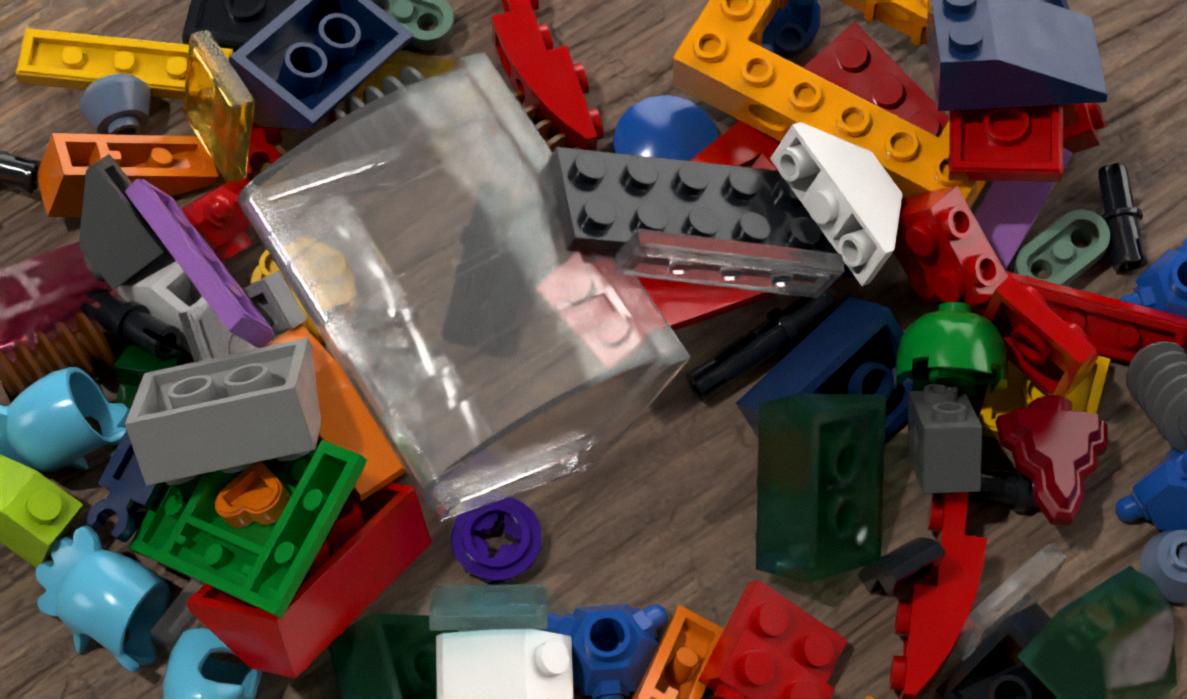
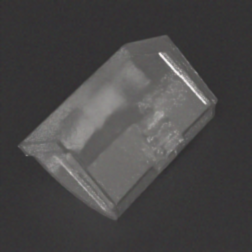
[237,52,691,521]

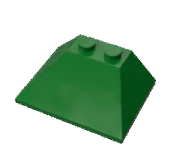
[128,440,368,619]

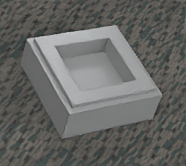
[242,271,307,336]

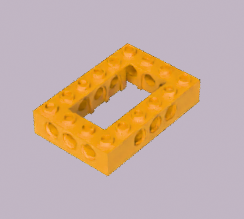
[673,0,987,209]

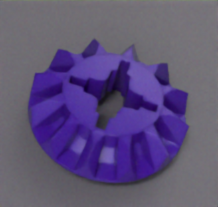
[451,495,541,584]

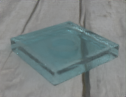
[429,584,548,631]

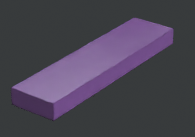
[125,178,275,348]

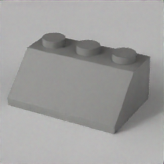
[125,337,321,486]

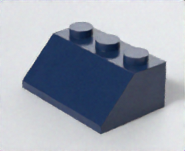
[219,0,414,129]
[736,296,914,498]

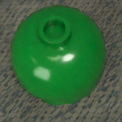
[896,302,1008,396]

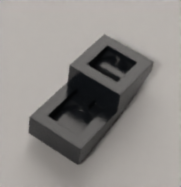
[858,537,946,597]

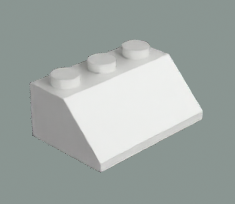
[436,627,573,699]

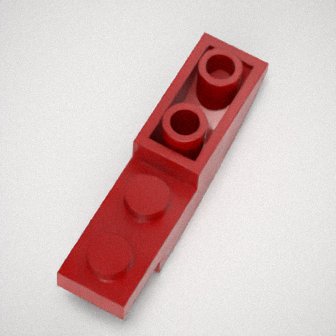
[491,0,604,151]
[889,492,988,699]

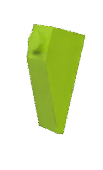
[0,454,83,568]

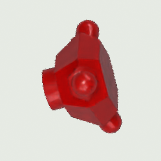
[167,178,255,262]

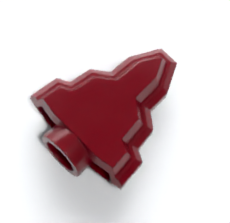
[996,395,1108,526]

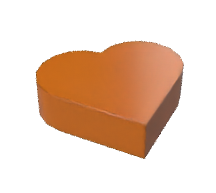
[215,461,291,528]

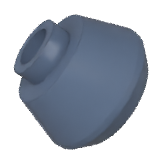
[79,73,151,135]
[1140,529,1187,604]

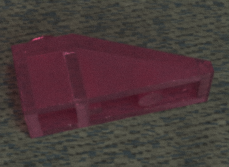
[0,241,113,354]

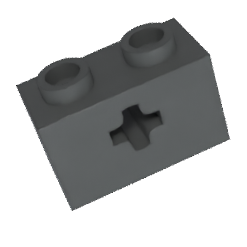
[907,383,982,493]

